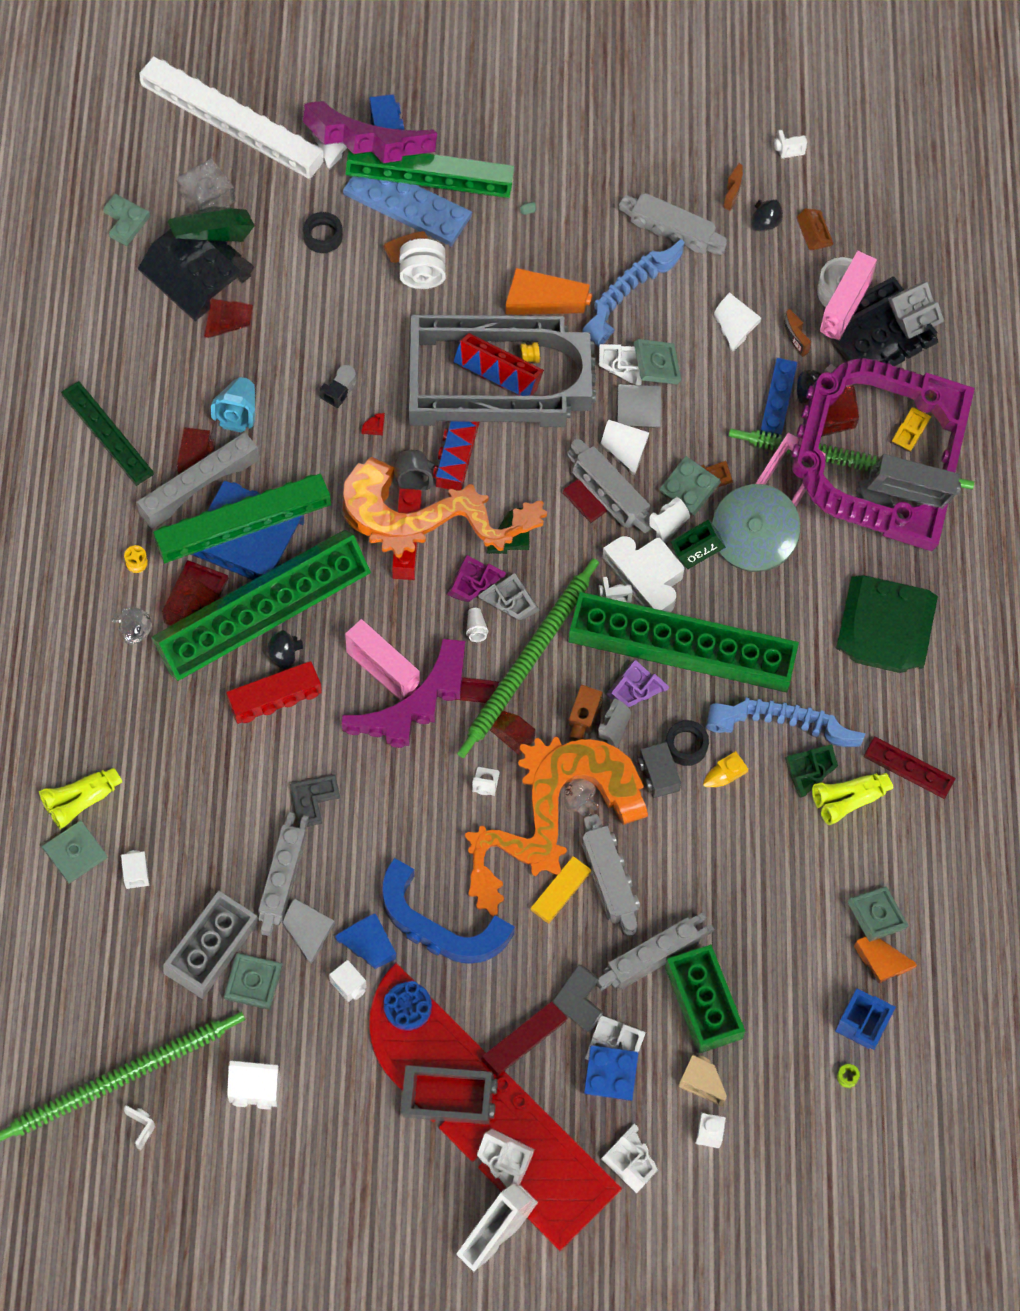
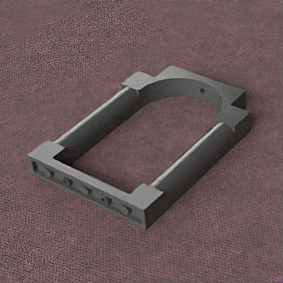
[409,315,596,427]

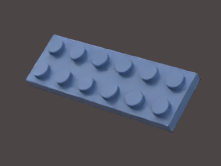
[343,176,472,247]

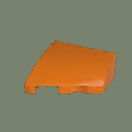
[854,937,917,983]

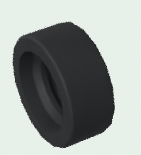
[303,212,343,253]
[665,720,709,766]

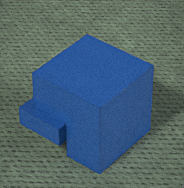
[835,989,896,1050]

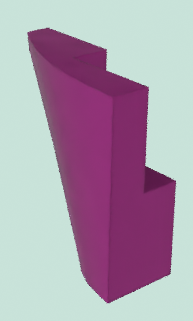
[446,555,506,602]

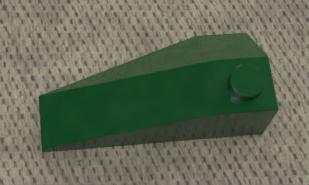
[168,206,255,242]

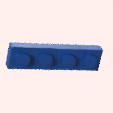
[760,358,798,438]

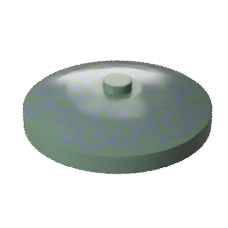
[712,484,801,572]

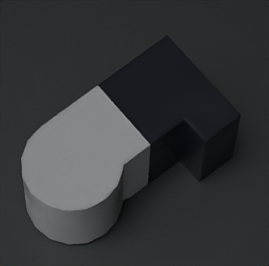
[320,365,356,408]

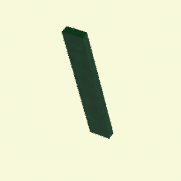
[61,381,154,486]

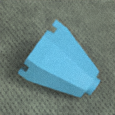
[211,377,255,433]

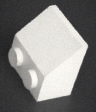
[228,1061,281,1109]

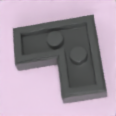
[290,775,340,827]
[553,965,604,1032]

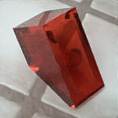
[177,427,215,475]
[490,711,536,756]

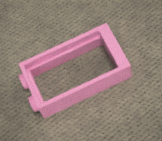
[820,251,877,340]
[756,432,826,507]
[345,619,420,701]

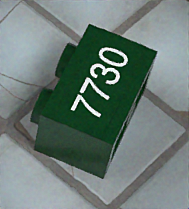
[670,519,726,569]

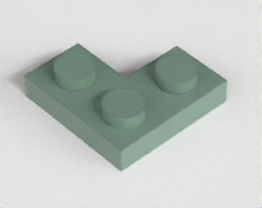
[103,194,150,246]

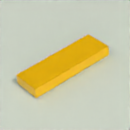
[531,856,592,924]

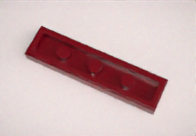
[863,736,956,799]
[481,1001,567,1077]

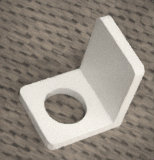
[472,767,500,796]
[123,1105,155,1150]

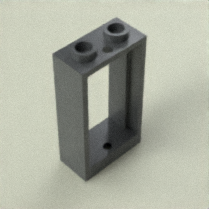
[867,454,961,509]
[401,1065,498,1124]

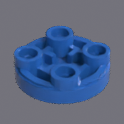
[384,981,432,1030]

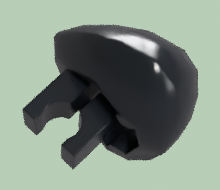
[751,199,783,231]
[797,370,823,404]
[267,630,303,670]

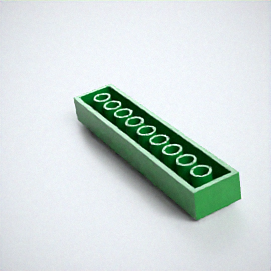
[151,530,371,681]
[569,592,799,693]

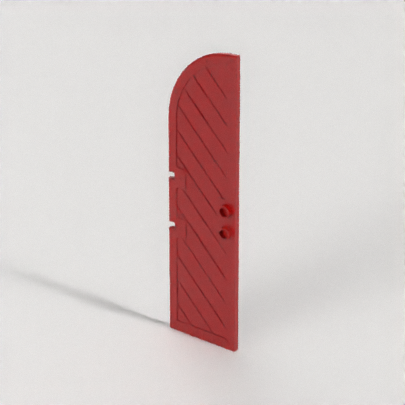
[369,962,622,1251]

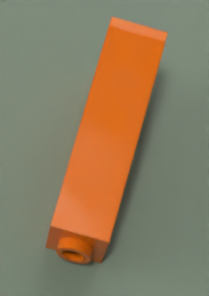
[505,268,593,315]

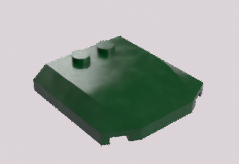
[836,575,938,673]

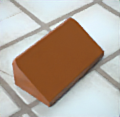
[797,208,834,250]

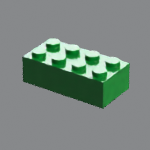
[665,945,745,1054]

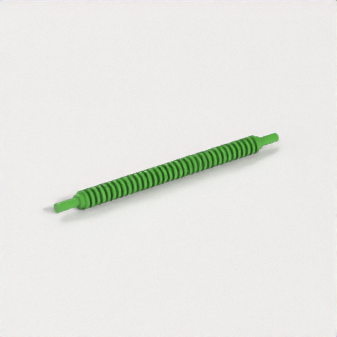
[728,428,975,490]
[457,558,599,758]
[0,1012,245,1142]

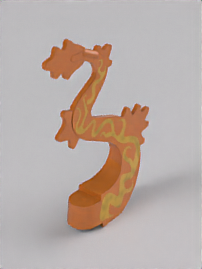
[342,457,547,558]
[465,737,648,917]

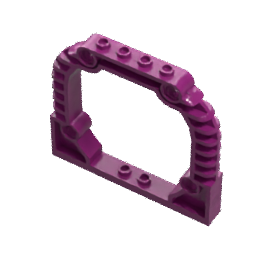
[791,358,975,551]

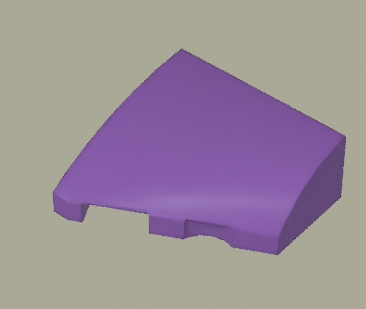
[606,660,669,707]

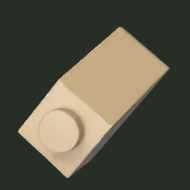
[679,1055,727,1107]

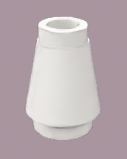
[466,608,488,642]

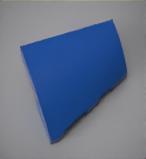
[335,913,396,969]

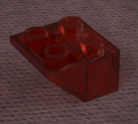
[821,385,859,437]

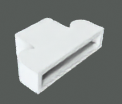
[602,536,684,612]
[456,1183,538,1272]

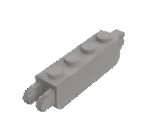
[619,193,727,255]
[567,439,653,533]
[258,812,309,937]
[582,814,640,937]
[596,913,715,991]

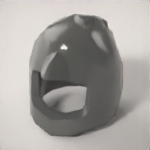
[394,450,435,491]

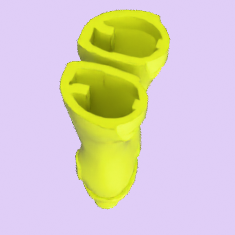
[39,767,122,830]
[812,773,893,825]

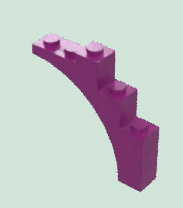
[303,101,437,163]
[342,639,466,748]

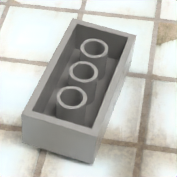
[164,891,258,999]

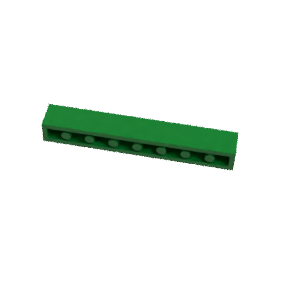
[345,149,514,198]
[153,473,331,564]

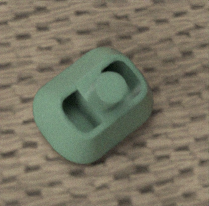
[520,201,536,215]

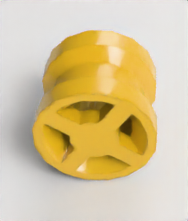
[520,342,540,363]
[124,545,148,573]

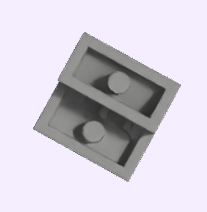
[888,281,944,339]
[617,385,661,428]

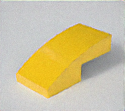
[892,407,931,452]

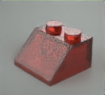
[162,574,221,626]

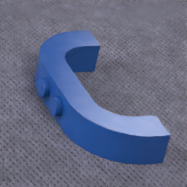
[383,858,515,964]

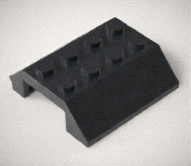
[138,229,254,321]
[831,276,938,366]

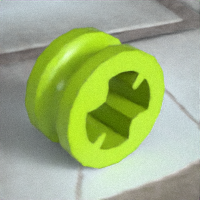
[837,1064,860,1088]

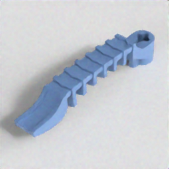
[582,239,684,347]
[706,697,865,747]

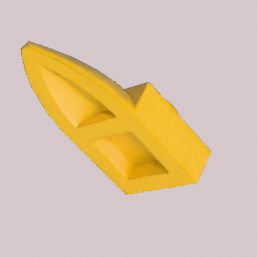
[703,751,749,787]

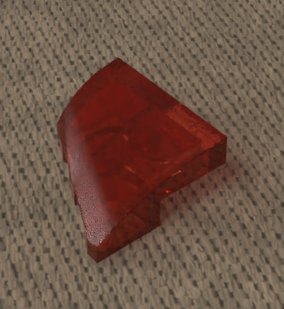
[204,299,254,338]

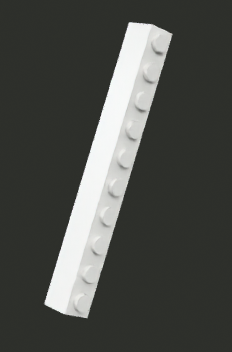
[139,56,324,179]

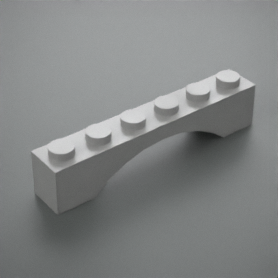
[137,432,259,529]

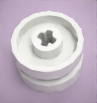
[400,239,446,289]
[817,257,853,307]

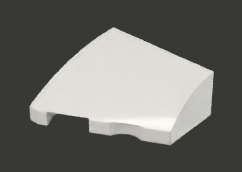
[599,344,642,385]
[601,1124,658,1193]
[477,1129,534,1188]

